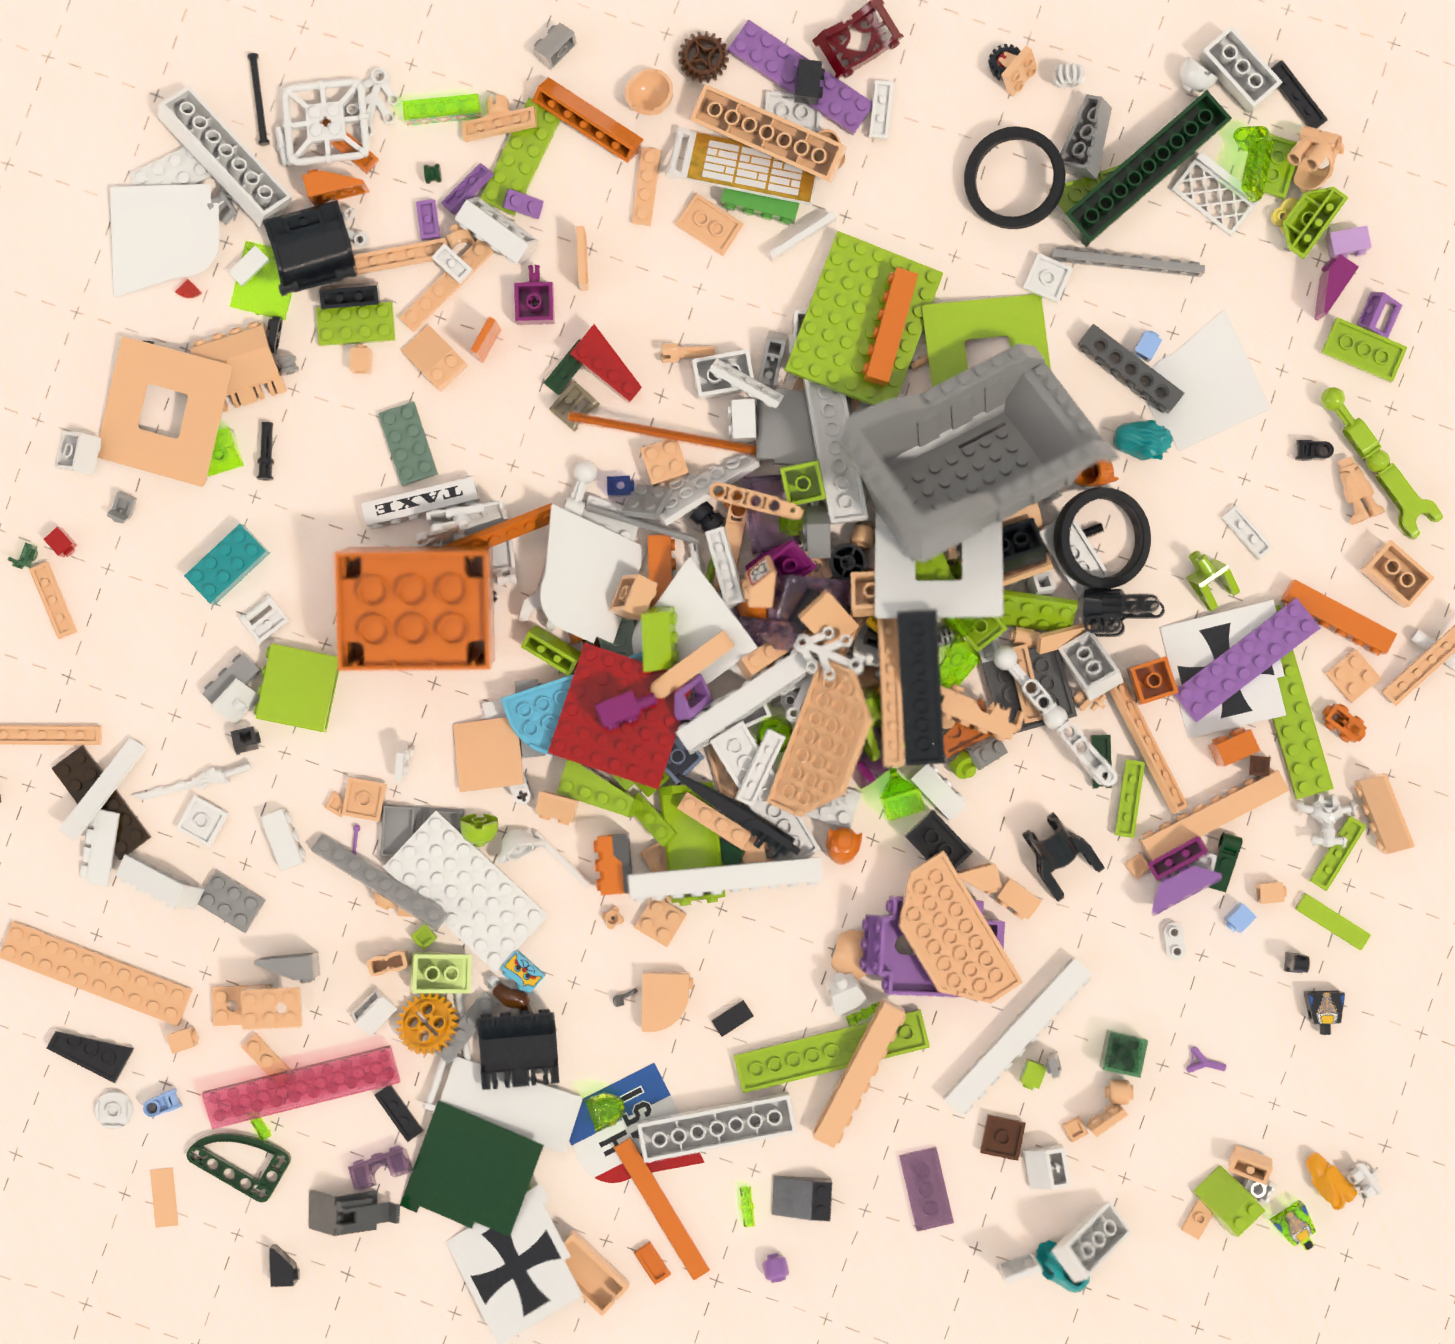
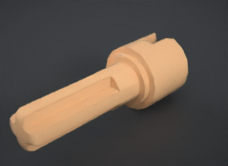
[661,343,715,363]

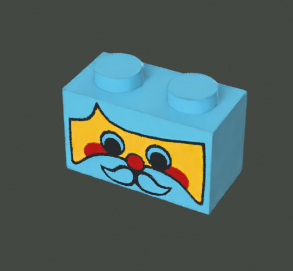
[501,949,546,994]

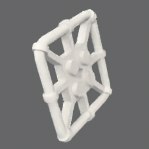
[282,78,370,166]

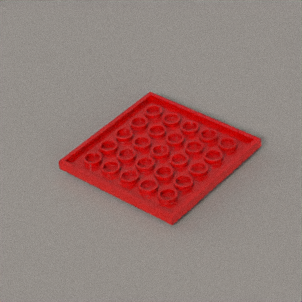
[548,643,692,790]

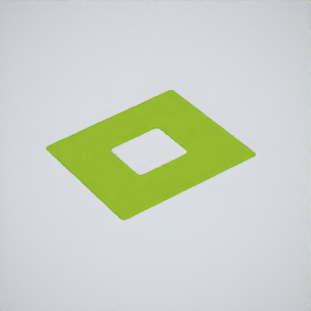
[922,294,1051,387]

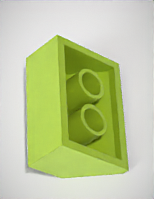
[641,607,679,672]

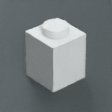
[1026,572,1056,596]

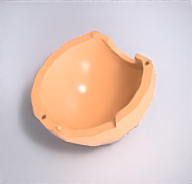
[625,68,673,116]
[831,930,868,979]

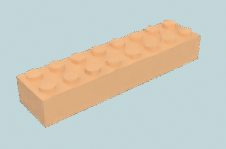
[690,84,847,183]

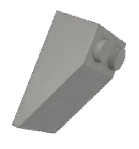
[254,952,321,983]

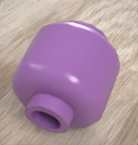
[762,1253,789,1283]

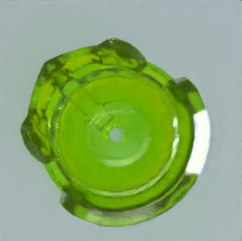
[585,1092,625,1133]

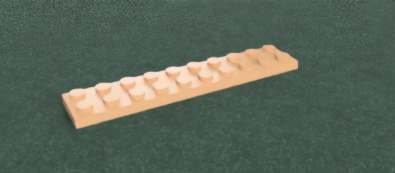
[0,921,193,1026]

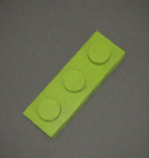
[634,792,678,847]

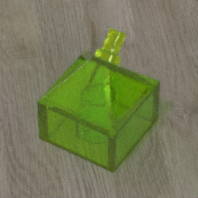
[879,768,926,822]

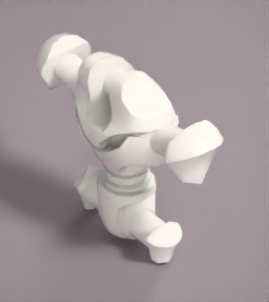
[1295,794,1358,848]

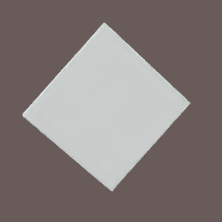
[210,678,260,725]

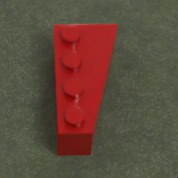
[570,324,642,404]

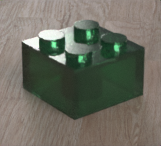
[1099,1029,1149,1078]

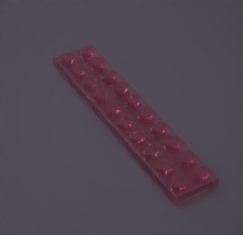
[201,1045,401,1129]

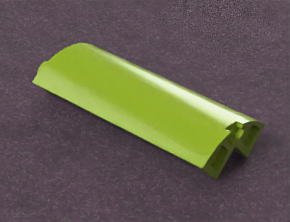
[659,782,726,906]

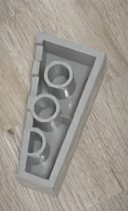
[1060,94,1112,179]

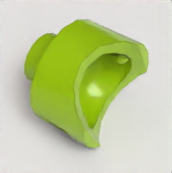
[948,750,977,779]

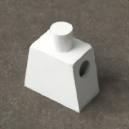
[827,972,869,1017]

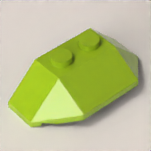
[1282,186,1349,260]

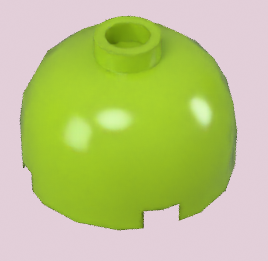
[460,813,499,847]

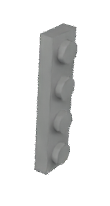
[434,991,499,1064]

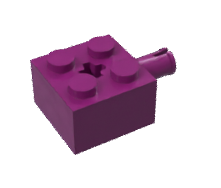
[514,265,555,325]
[595,691,658,731]

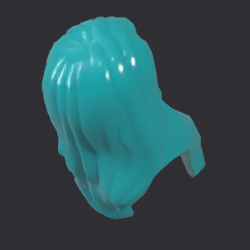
[1113,420,1173,461]
[1035,1240,1090,1293]

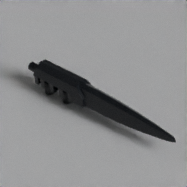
[675,774,801,859]

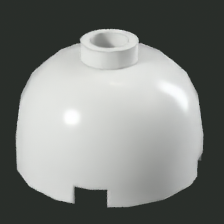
[1179,56,1218,93]

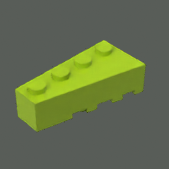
[557,760,639,818]

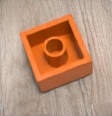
[1126,656,1179,705]
[1208,727,1261,766]

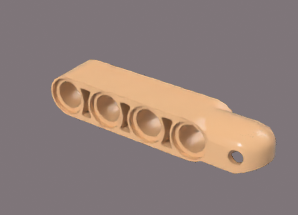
[709,482,804,520]
[713,500,748,592]
[650,630,735,699]

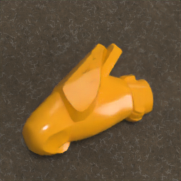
[1305,1152,1357,1210]

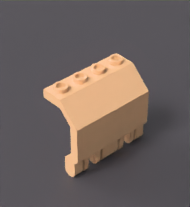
[190,321,287,412]

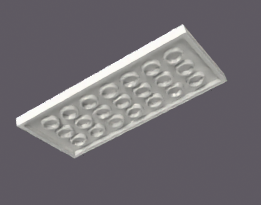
[383,810,549,973]

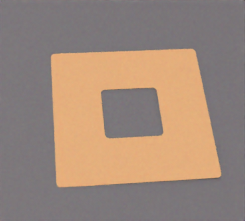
[97,337,232,487]

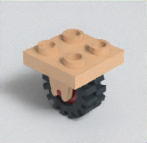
[988,44,1037,97]

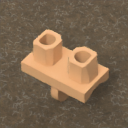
[1072,691,1107,711]

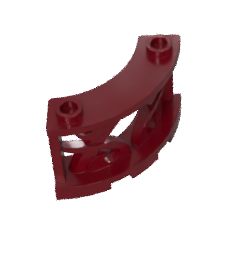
[812,0,904,79]

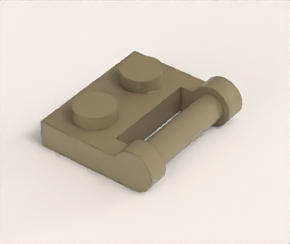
[549,380,600,432]

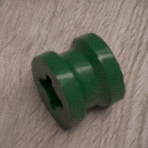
[424,163,442,184]

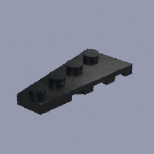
[46,1031,134,1084]

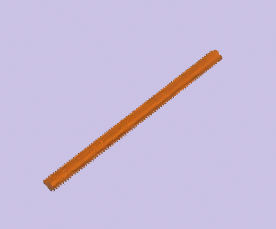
[567,411,756,457]

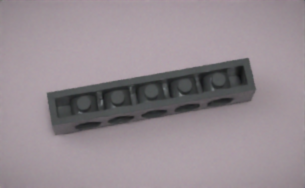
[1077,323,1185,414]

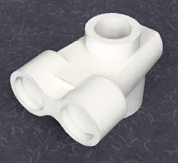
[1242,1178,1277,1205]

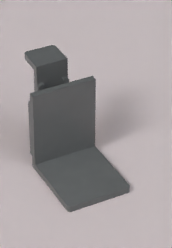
[309,1190,400,1236]

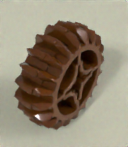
[678,31,729,84]

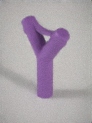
[1186,1046,1227,1073]

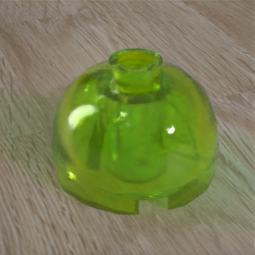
[755,715,793,753]

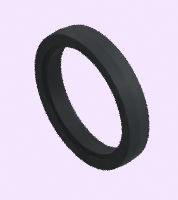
[964,126,1066,230]
[1053,487,1151,589]

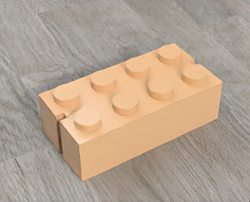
[563,1230,630,1316]

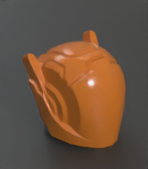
[1074,460,1119,487]
[826,827,862,865]

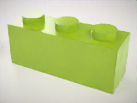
[521,625,581,676]

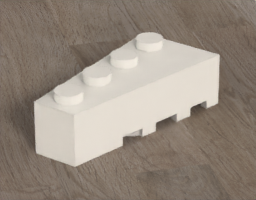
[115,855,204,910]

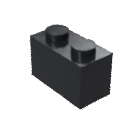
[794,59,825,105]

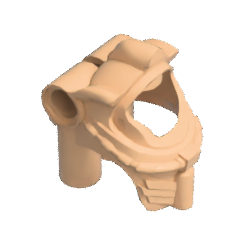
[1287,126,1344,193]

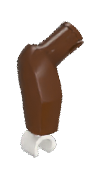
[487,975,534,1014]

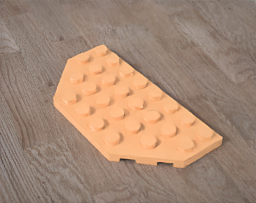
[766,660,872,817]
[898,851,1023,1004]

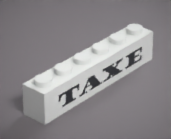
[361,477,480,530]

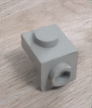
[106,490,137,524]

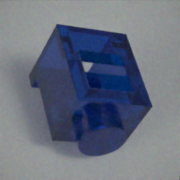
[607,476,635,497]

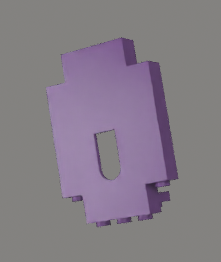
[860,896,1005,998]

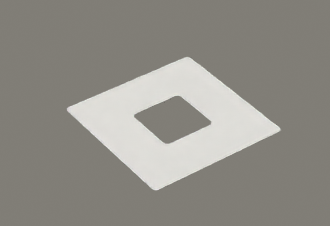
[875,511,1003,618]

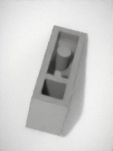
[758,330,787,390]

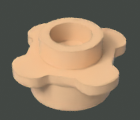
[602,907,624,929]

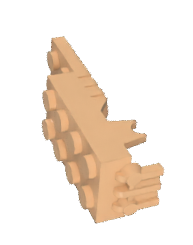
[941,684,1026,742]

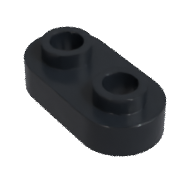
[267,315,283,354]

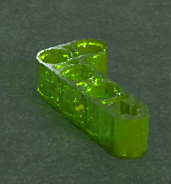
[1233,126,1274,202]

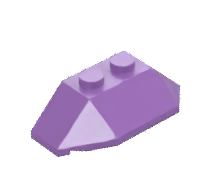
[1151,866,1222,917]

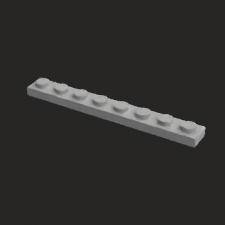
[1050,247,1205,277]
[311,834,448,931]

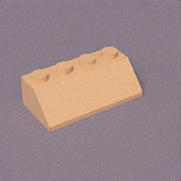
[1354,774,1415,854]

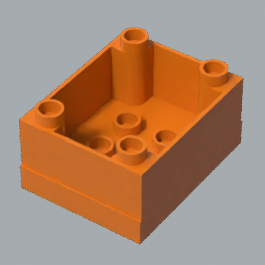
[334,546,495,671]

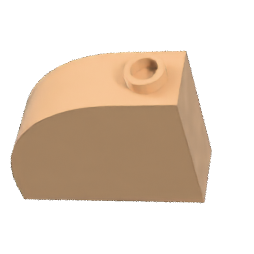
[642,972,693,1032]

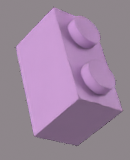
[1325,225,1372,259]

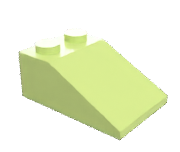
[409,952,472,993]

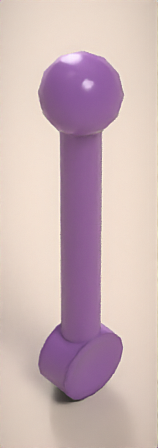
[352,824,361,855]

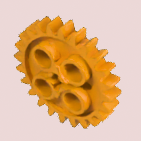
[396,993,459,1056]

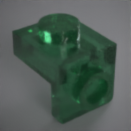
[7,542,38,570]

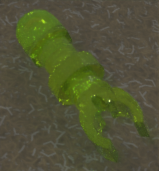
[846,1002,880,1026]

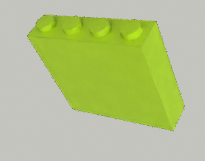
[254,643,339,733]

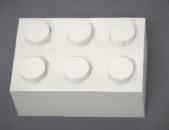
[692,349,754,400]
[1058,631,1124,701]

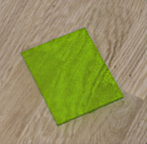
[230,241,293,321]

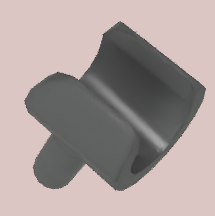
[613,988,638,1007]

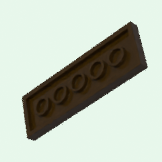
[51,745,152,860]

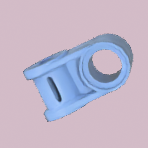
[143,1088,183,1117]

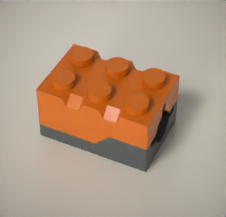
[593,833,632,895]

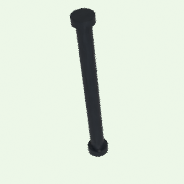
[247,53,270,146]

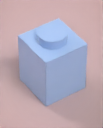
[1132,330,1163,363]
[1224,902,1257,933]

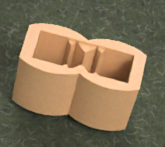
[367,950,410,976]

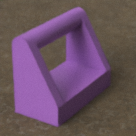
[1356,292,1403,338]
[674,673,713,720]

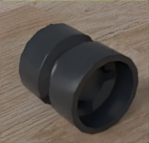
[689,501,725,533]

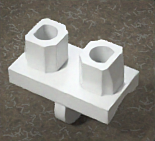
[1347,1162,1384,1200]

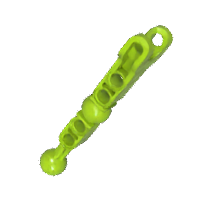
[1321,387,1443,540]

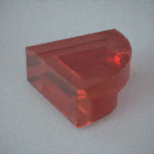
[175,279,203,299]

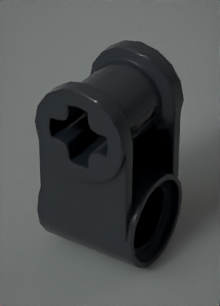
[1295,440,1334,461]

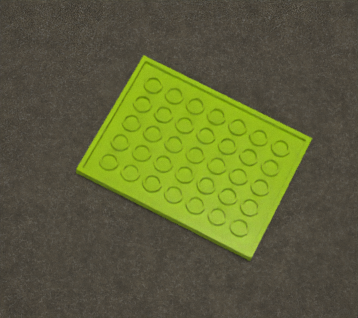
[784,230,943,406]

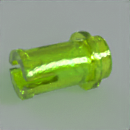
[250,1115,272,1141]

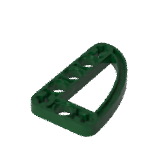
[186,1133,291,1203]

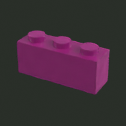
[1147,836,1210,881]

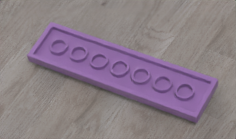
[727,19,873,135]
[1174,598,1321,723]

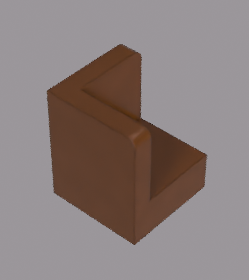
[1249,755,1272,776]

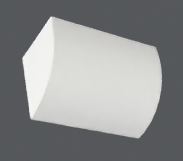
[350,988,398,1036]

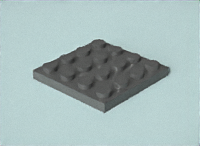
[982,648,1077,734]

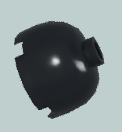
[829,543,868,582]

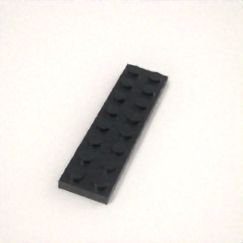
[897,609,945,766]

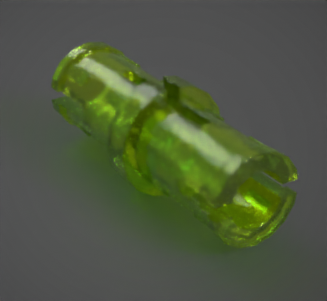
[739,1186,755,1227]

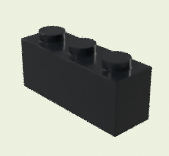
[319,282,381,309]

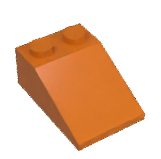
[302,169,370,206]

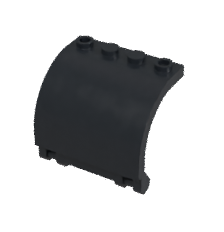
[263,200,358,296]

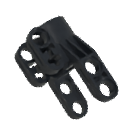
[1083,589,1165,637]
[1022,812,1105,902]

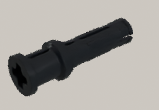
[256,422,274,481]

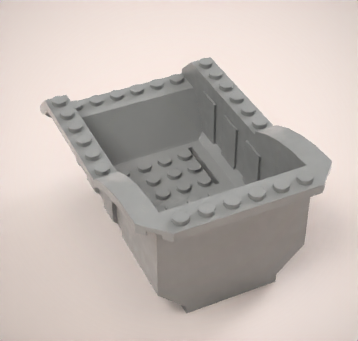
[840,344,1119,563]

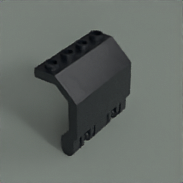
[476,1009,560,1090]

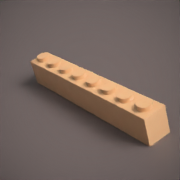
[1139,768,1289,861]
[812,998,906,1148]

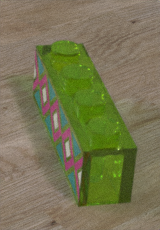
[402,93,482,126]

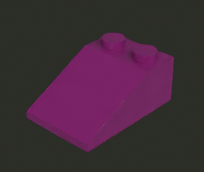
[1314,254,1359,321]
[745,539,817,600]

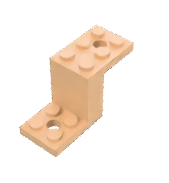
[212,984,302,1030]

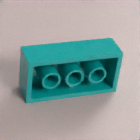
[184,523,270,605]

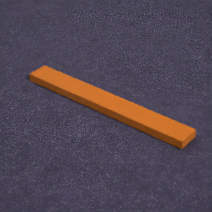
[614,1137,710,1281]

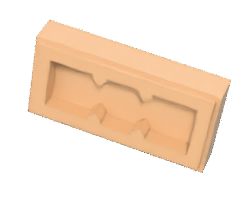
[1181,1198,1213,1240]

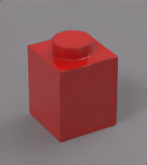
[43,526,78,558]

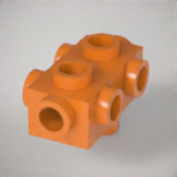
[1322,703,1367,743]

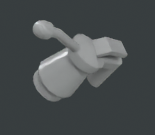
[207,185,240,225]

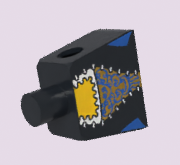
[1304,990,1345,1035]

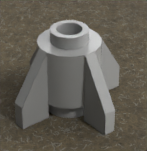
[771,691,807,717]

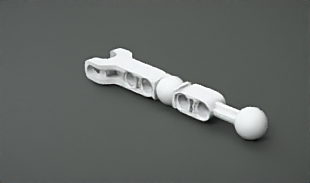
[518,460,598,631]
[993,646,1118,786]

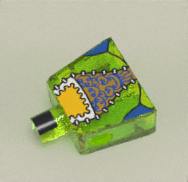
[1269,1200,1316,1251]

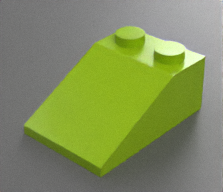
[948,617,1008,653]
[1192,1165,1266,1238]

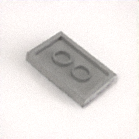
[198,870,266,933]

